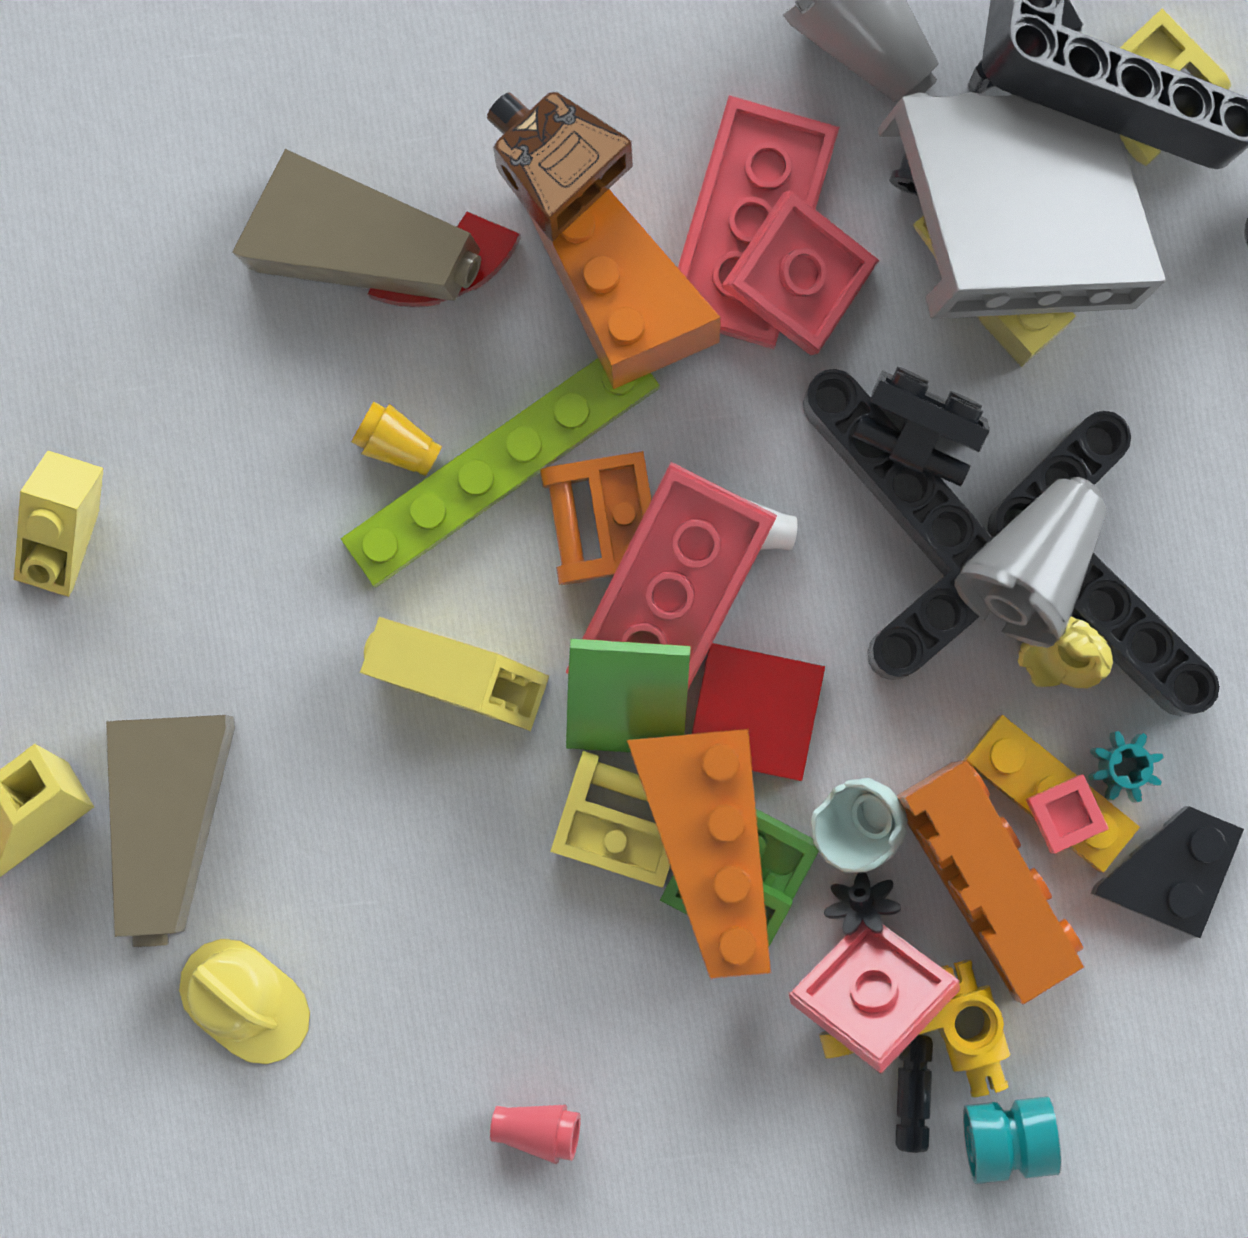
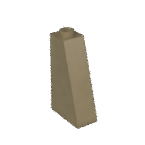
[232,149,481,301]
[106,715,235,947]

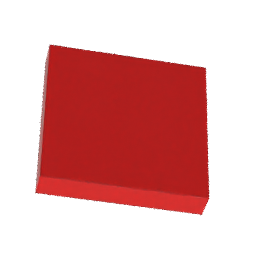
[691,643,825,782]

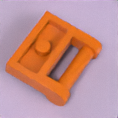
[540,451,652,585]

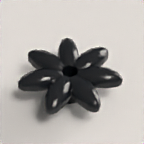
[824,872,901,936]

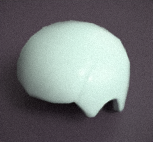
[811,778,908,873]

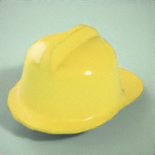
[179,939,310,1064]

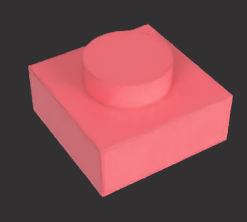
[1025,774,1109,854]

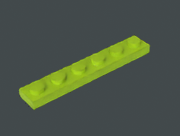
[340,358,660,588]

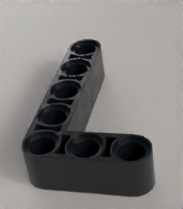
[982,0,1248,169]
[803,369,993,680]
[987,410,1220,716]

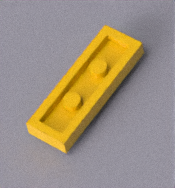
[963,715,1140,873]

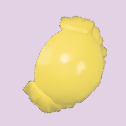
[1017,617,1113,688]

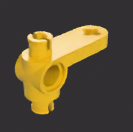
[819,959,1010,1098]

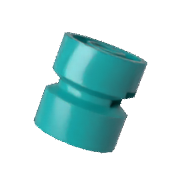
[963,1096,1061,1184]

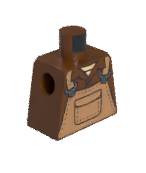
[487,92,633,242]

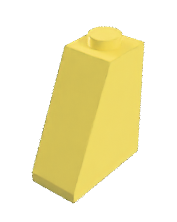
[360,617,549,731]

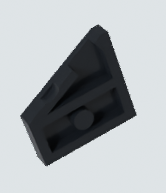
[1091,806,1244,938]

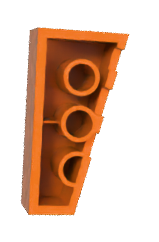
[526,189,721,389]
[627,729,771,979]
[896,760,1084,1005]

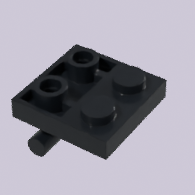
[852,367,990,487]

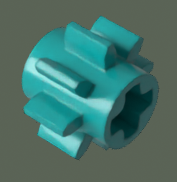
[1088,731,1164,803]

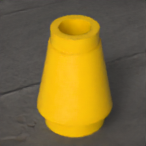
[351,401,442,477]

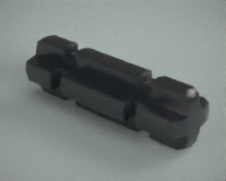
[895,1034,933,1153]

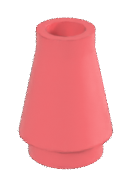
[490,1104,581,1164]

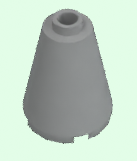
[783,0,939,102]
[954,477,1107,648]

